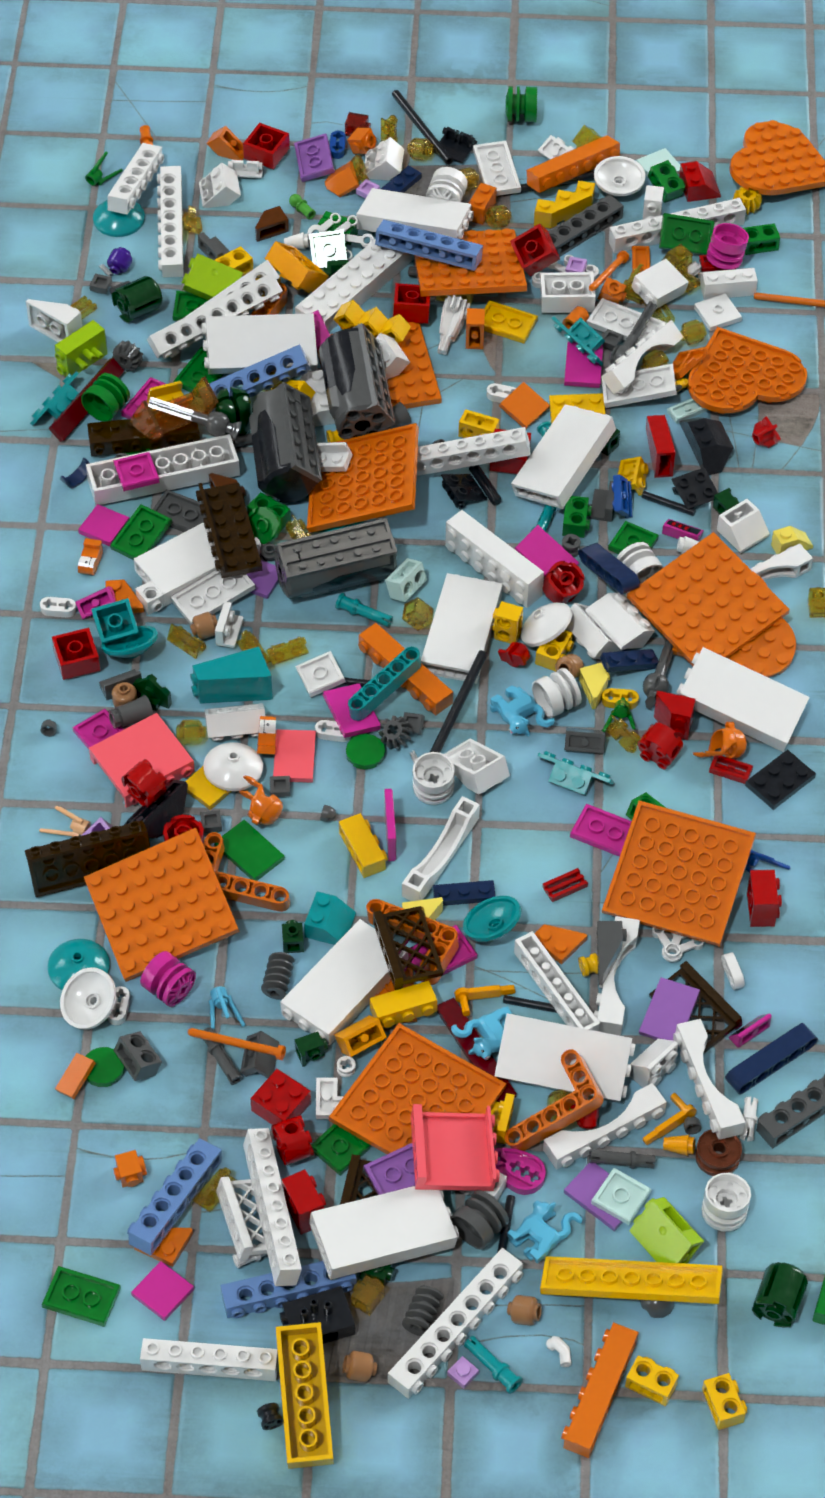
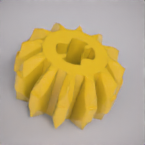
[733,187,762,215]

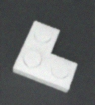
[316,1078,344,1119]

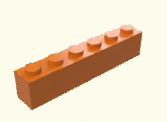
[526,135,620,193]
[358,623,453,716]
[561,1322,638,1458]

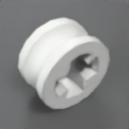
[337,1056,356,1077]

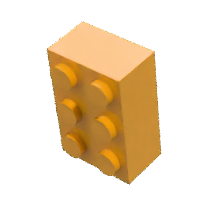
[264,241,329,293]

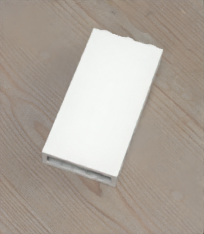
[356,188,474,239]
[202,313,318,374]
[511,404,616,509]
[134,523,261,606]
[421,573,503,684]
[676,647,810,752]
[280,919,408,1046]
[494,1013,635,1102]
[309,1186,459,1280]

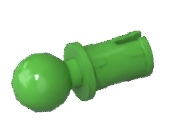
[289,194,316,220]

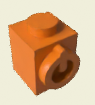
[347,128,377,154]
[597,277,627,304]
[113,1150,147,1188]

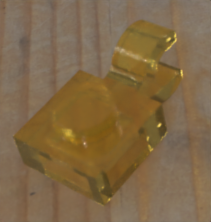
[351,155,369,182]
[182,205,202,234]

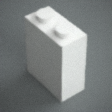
[631,259,689,309]

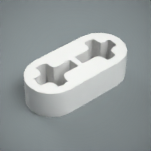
[487,383,516,403]
[40,597,77,618]
[315,720,352,742]
[721,952,745,990]
[108,986,130,1026]

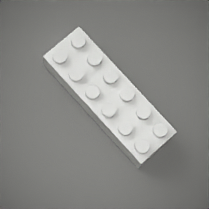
[445,510,544,608]

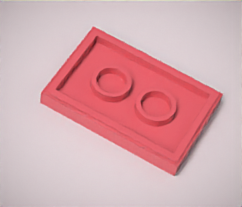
[273,729,316,783]

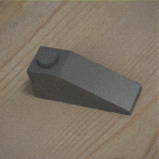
[596,921,627,985]

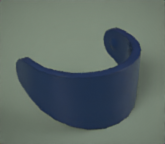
[60,458,90,488]

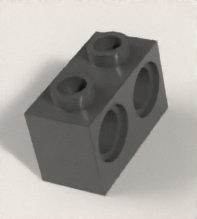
[113,1031,162,1081]

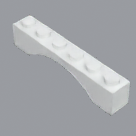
[601,320,684,394]
[751,543,813,580]
[402,796,480,901]
[594,916,640,1036]
[673,1019,745,1140]
[543,1083,667,1170]

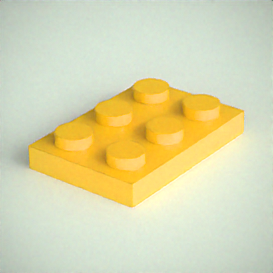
[549,393,606,423]

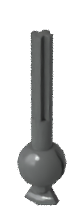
[607,301,657,367]
[148,397,242,440]
[643,639,673,709]

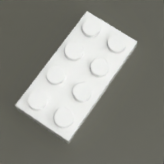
[473,141,521,196]
[587,298,666,342]
[602,364,677,408]
[171,570,255,625]

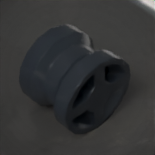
[257,1403,284,1430]

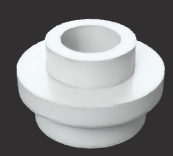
[685,261,701,277]

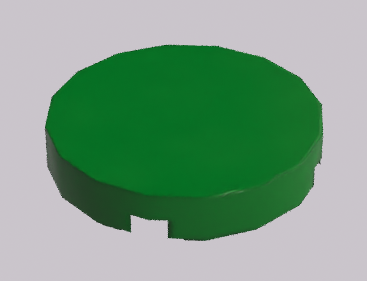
[248,507,281,544]
[346,734,385,770]
[85,1047,124,1087]

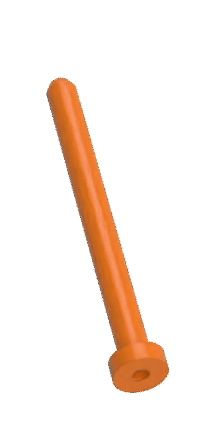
[589,251,629,291]
[754,292,825,307]
[188,1028,286,1061]

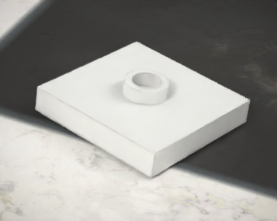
[694,293,742,331]
[295,651,346,698]

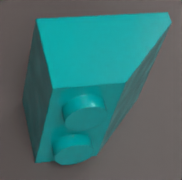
[91,598,139,644]
[304,891,356,945]

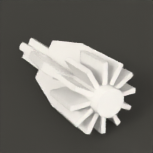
[437,295,471,355]

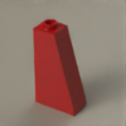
[646,415,675,478]

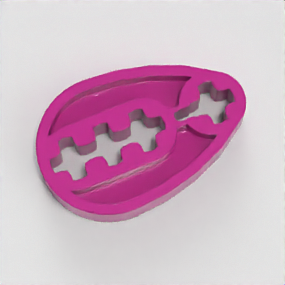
[494,1148,546,1195]

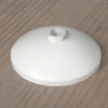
[594,156,645,196]
[521,602,572,647]
[203,742,263,791]
[60,968,116,1030]

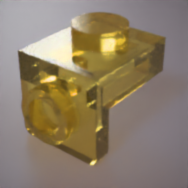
[676,264,700,292]

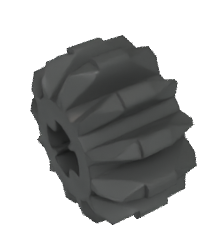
[112,340,143,371]
[378,716,413,749]

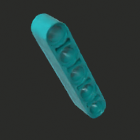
[348,646,421,721]

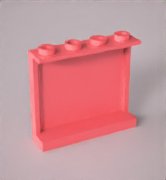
[89,713,195,808]
[410,1104,500,1191]

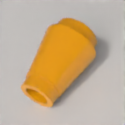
[663,1135,695,1156]

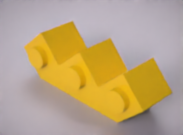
[534,180,595,228]
[333,300,411,343]

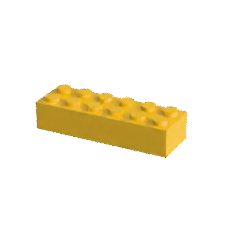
[276,1322,334,1469]

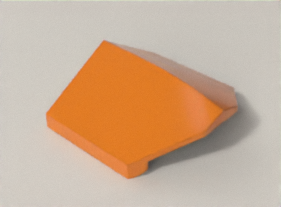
[325,161,359,197]

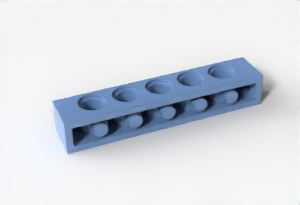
[375,219,483,271]
[200,344,311,412]
[127,1138,221,1256]
[220,1261,357,1318]

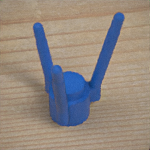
[746,850,790,873]

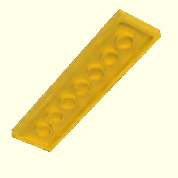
[540,1256,723,1304]

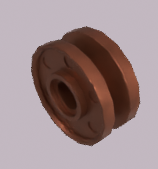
[695,1129,742,1176]

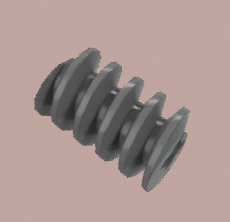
[261,952,295,1000]
[402,1285,444,1336]

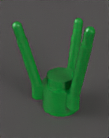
[85,151,123,186]
[602,697,636,732]

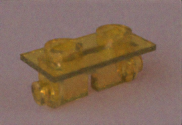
[381,115,398,142]
[286,515,311,540]
[167,624,206,659]
[236,630,271,664]
[266,636,309,665]
[606,715,641,753]
[193,1167,236,1212]

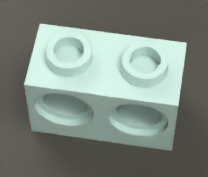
[385,558,427,602]

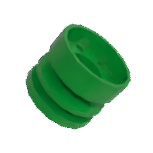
[505,86,537,122]
[81,373,130,422]

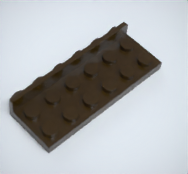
[87,414,200,457]
[196,483,263,578]
[24,821,150,897]

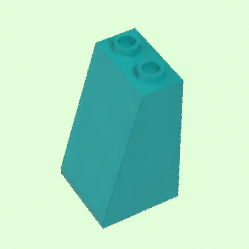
[190,646,273,704]

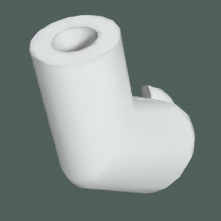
[546,1336,571,1367]

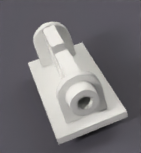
[228,159,263,178]

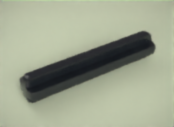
[469,465,501,505]

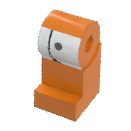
[78,538,103,575]
[257,716,276,754]

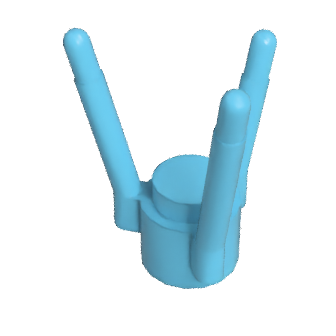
[208,986,245,1029]

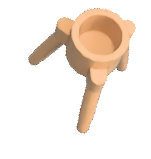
[39,806,91,837]

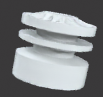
[426,167,468,202]
[617,542,664,584]
[532,668,582,718]
[412,752,455,805]
[701,1173,751,1232]

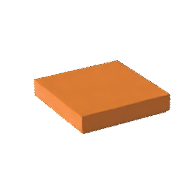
[499,382,550,429]

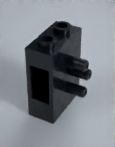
[279,1286,355,1344]

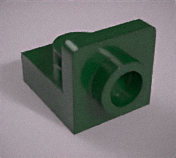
[324,259,348,279]

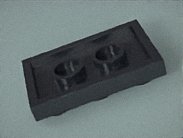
[745,749,816,810]

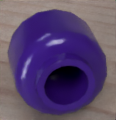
[107,247,132,275]

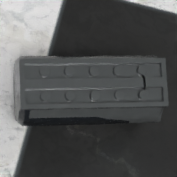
[319,323,395,439]
[249,382,322,503]
[273,518,398,598]

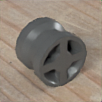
[562,534,581,557]

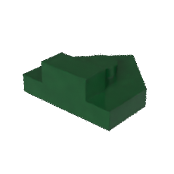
[133,674,172,711]

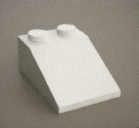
[26,299,83,342]
[444,739,510,794]

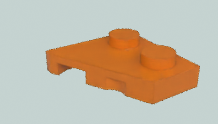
[672,347,709,380]
[105,579,144,613]
[534,924,588,965]
[134,1228,193,1267]

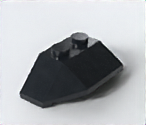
[680,417,734,475]
[124,779,188,838]

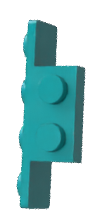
[551,316,605,366]
[30,371,79,426]
[537,751,614,796]

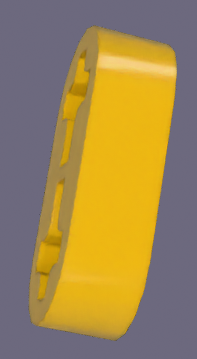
[602,688,639,709]

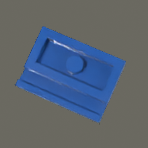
[612,474,633,518]

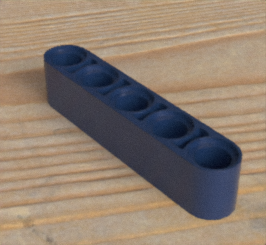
[578,543,640,594]
[725,1023,818,1094]

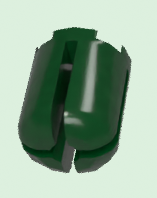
[111,276,163,322]
[215,386,252,437]
[752,1262,808,1328]

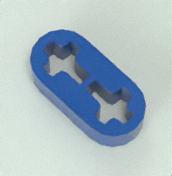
[330,130,346,159]

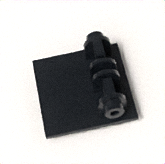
[432,127,478,163]
[671,467,718,510]
[441,474,487,509]

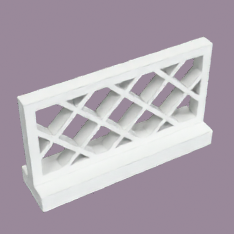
[216,1177,267,1261]

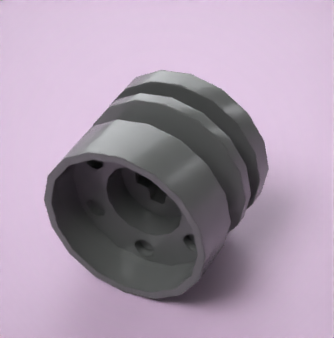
[450,1190,509,1250]

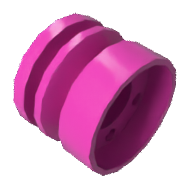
[706,223,749,269]
[140,951,196,1007]

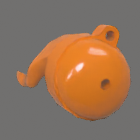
[693,722,747,759]
[239,775,283,826]

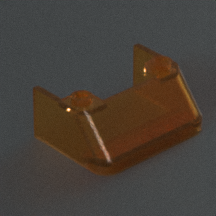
[130,377,219,440]

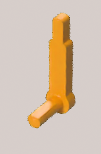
[454,985,516,1016]
[642,1093,697,1145]

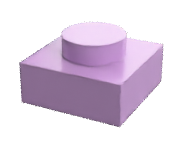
[356,179,380,199]
[565,257,587,272]
[447,1356,479,1389]

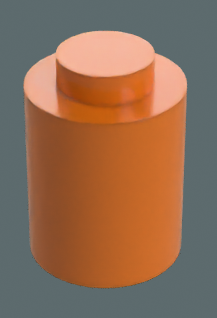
[562,306,589,329]

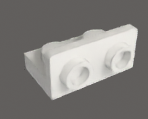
[538,135,574,160]
[317,442,353,472]
[215,601,243,648]

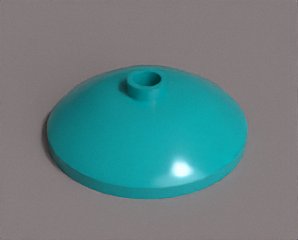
[93,200,145,237]
[101,626,158,658]
[463,896,521,942]
[47,939,110,990]

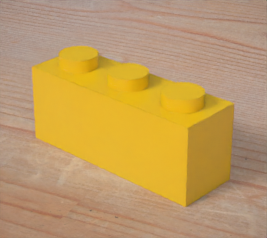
[339,813,388,878]
[370,981,437,1028]

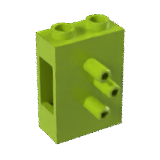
[181,253,243,300]
[54,320,108,377]
[629,1197,704,1264]

